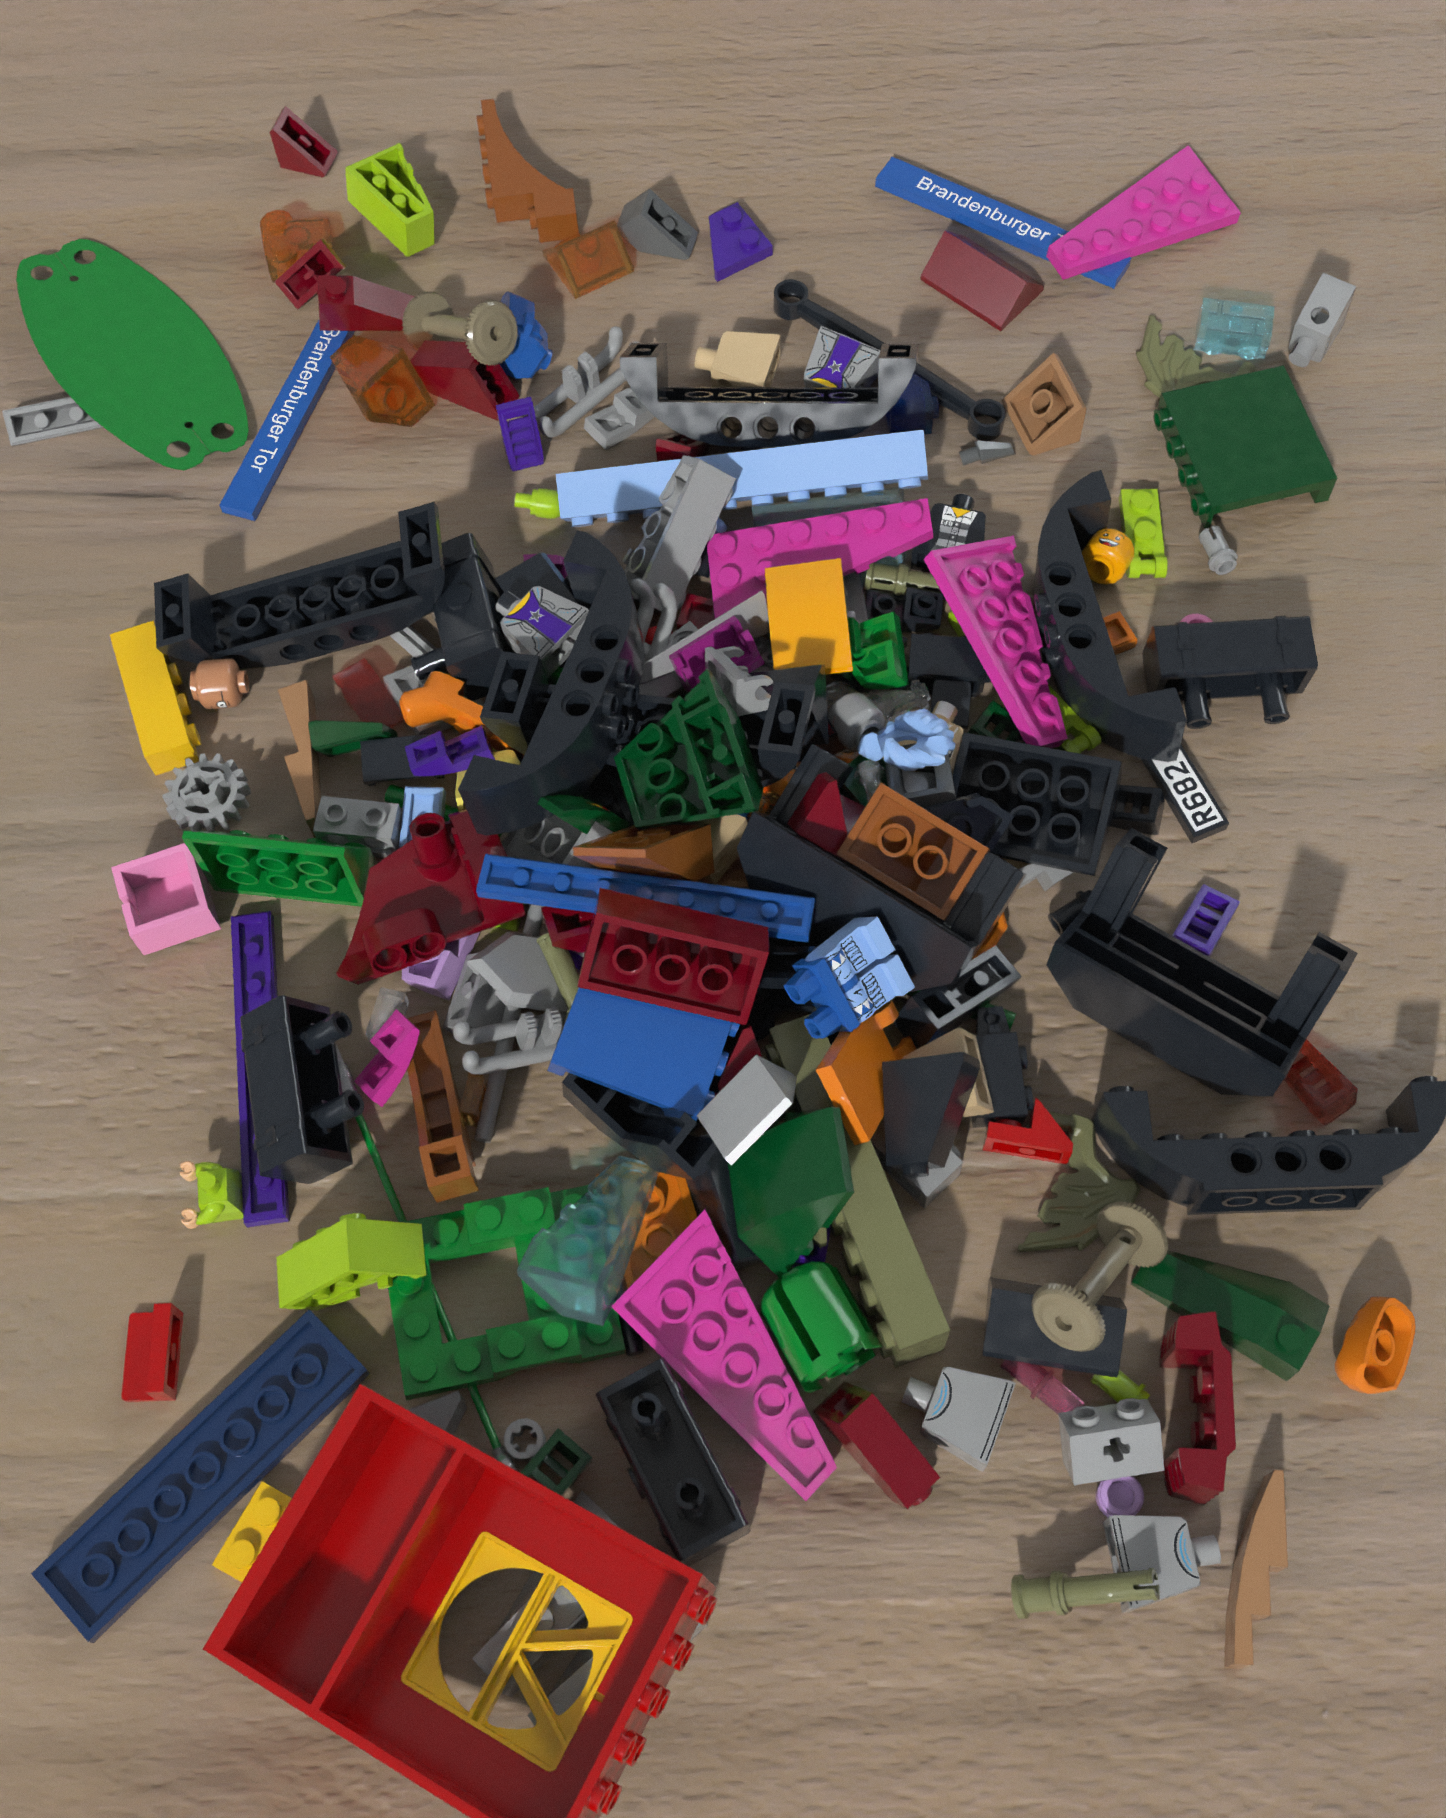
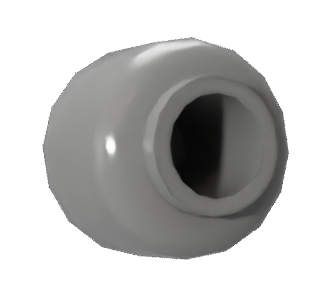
[827,693,885,751]

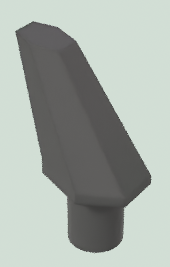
[959,441,1015,466]

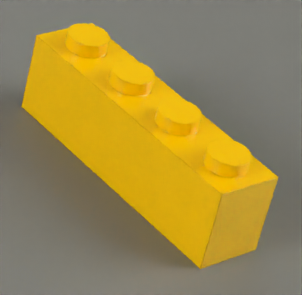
[109,621,202,776]

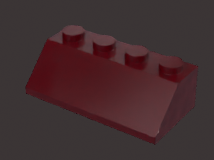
[577,888,769,1025]

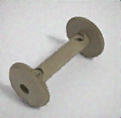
[402,292,518,365]
[1031,1201,1168,1352]

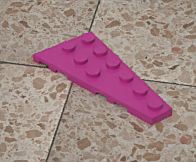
[1046,145,1241,280]
[707,498,933,619]
[924,535,1068,749]
[611,1210,837,1501]

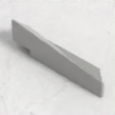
[639,590,770,697]

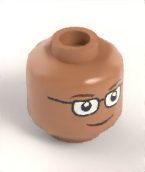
[190,658,249,709]

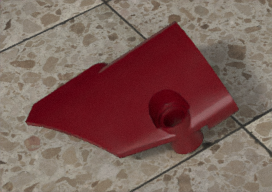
[336,809,525,985]

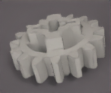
[163,753,251,831]

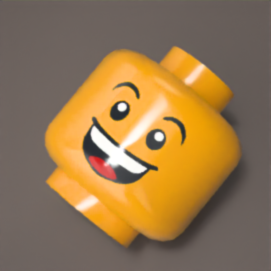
[1082,528,1134,585]

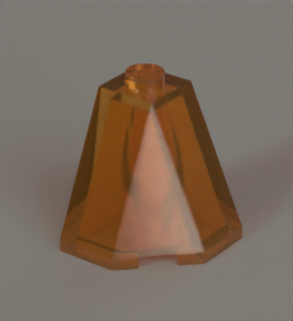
[330,335,435,427]

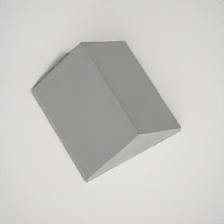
[697,1055,797,1165]

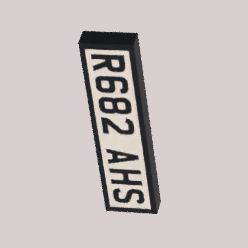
[1141,745,1229,843]

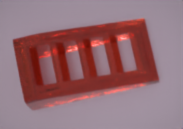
[1284,1039,1358,1126]

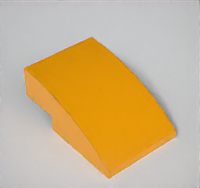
[765,558,853,675]

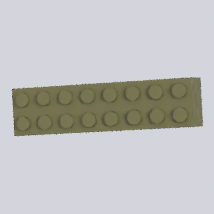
[764,1014,951,1368]

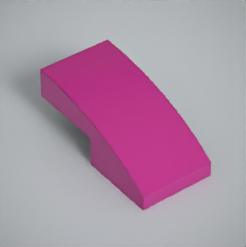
[354,1009,420,1107]

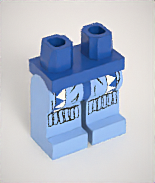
[784,917,915,1038]

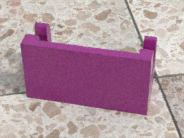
[669,616,765,693]

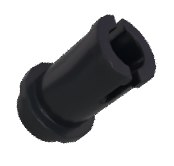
[1048,890,1092,935]

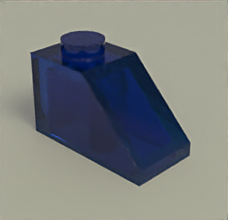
[885,373,939,435]

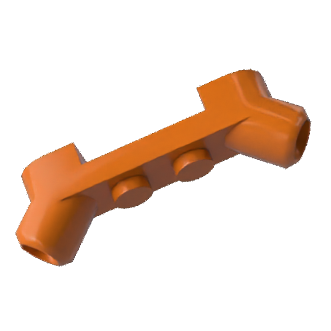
[399,671,524,758]

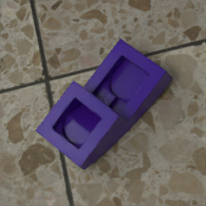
[405,725,495,776]

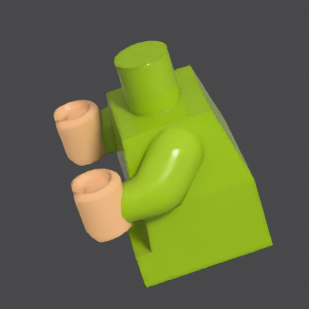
[180,1161,243,1229]

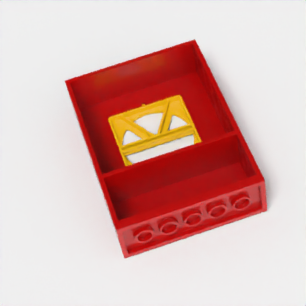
[203,1384,717,1818]

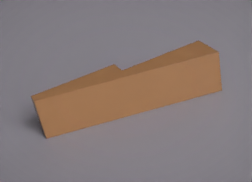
[278,680,321,838]

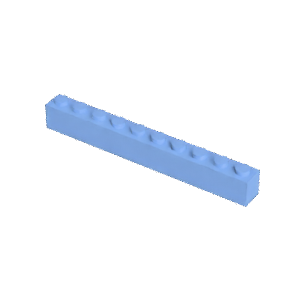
[556,430,928,527]

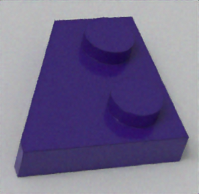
[709,202,773,282]

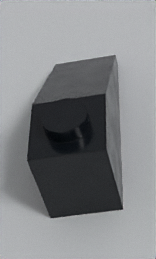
[893,945,1022,1049]

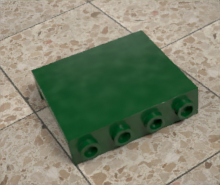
[1153,365,1338,529]

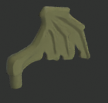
[1136,315,1255,398]
[1018,1111,1141,1252]

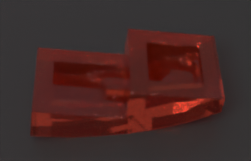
[332,658,404,728]

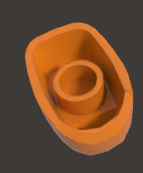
[1335,1296,1415,1394]

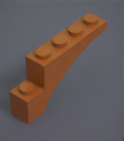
[476,99,580,243]
[407,1010,479,1203]

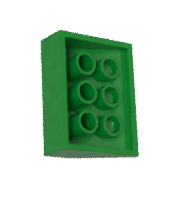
[182,830,377,907]

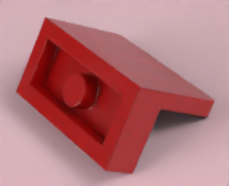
[121,1303,184,1402]

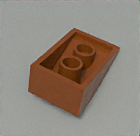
[837,783,990,921]
[573,824,715,882]

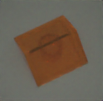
[542,220,634,299]

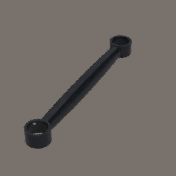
[773,279,1006,441]

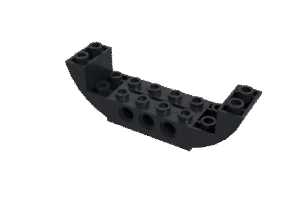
[1091,1076,1446,1215]

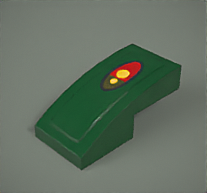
[537,795,630,835]

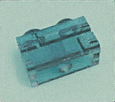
[1194,298,1275,360]

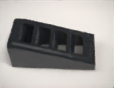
[1110,785,1165,835]

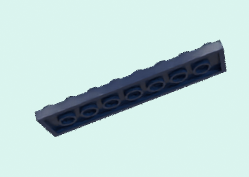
[31,1309,371,1643]

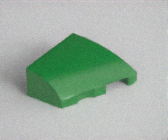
[848,612,909,689]

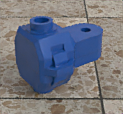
[499,291,553,379]

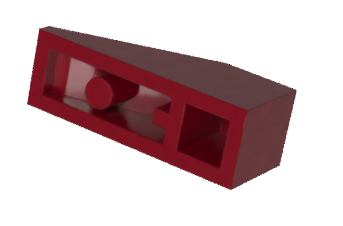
[317,275,415,331]

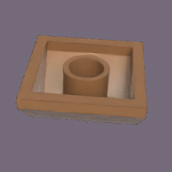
[1001,353,1087,456]

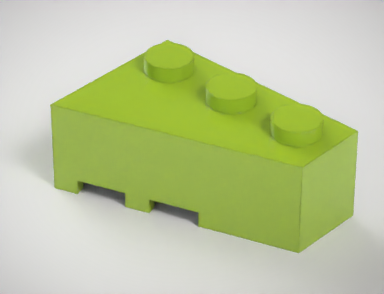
[345,143,435,257]
[276,1213,426,1310]

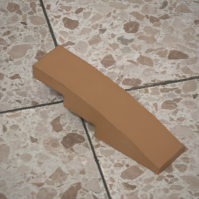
[1224,1470,1288,1668]

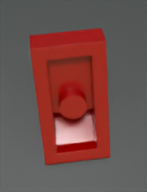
[983,1098,1073,1165]

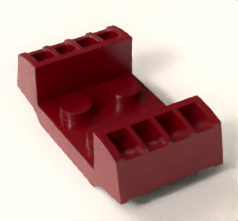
[1159,1312,1236,1505]

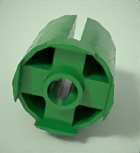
[760,1262,883,1393]

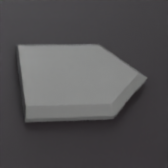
[466,931,580,1013]

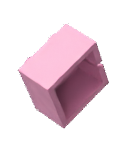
[111,843,221,955]

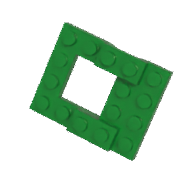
[388,1184,625,1400]

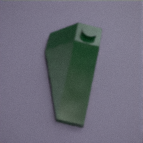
[1131,1250,1330,1381]

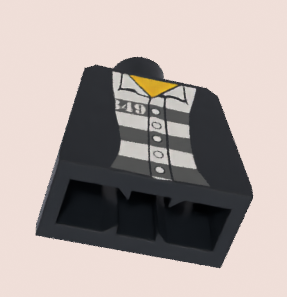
[911,494,986,573]

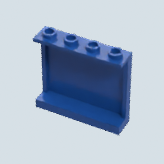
[547,987,740,1122]

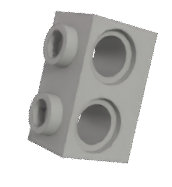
[313,796,402,858]

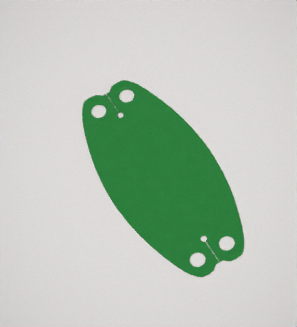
[17,239,249,470]

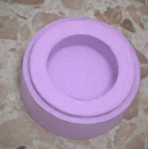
[1096,1476,1144,1517]

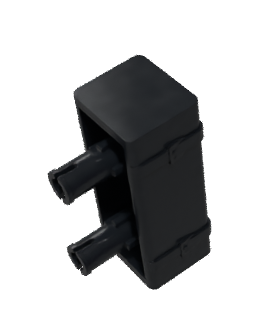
[411,533,516,701]
[1142,616,1318,729]
[240,995,364,1184]
[595,1358,751,1567]

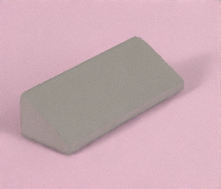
[2,397,104,446]

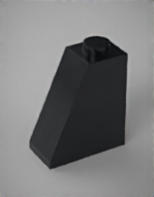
[882,1052,980,1178]

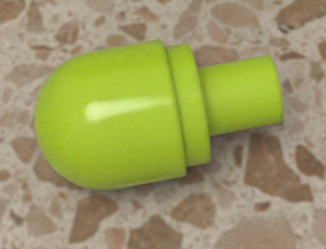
[515,488,560,519]

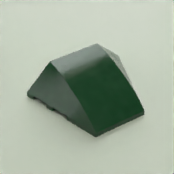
[614,669,764,830]
[728,1107,854,1280]

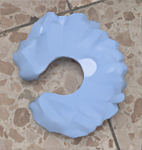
[857,708,955,771]

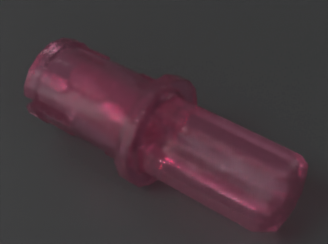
[1000,1360,1085,1415]

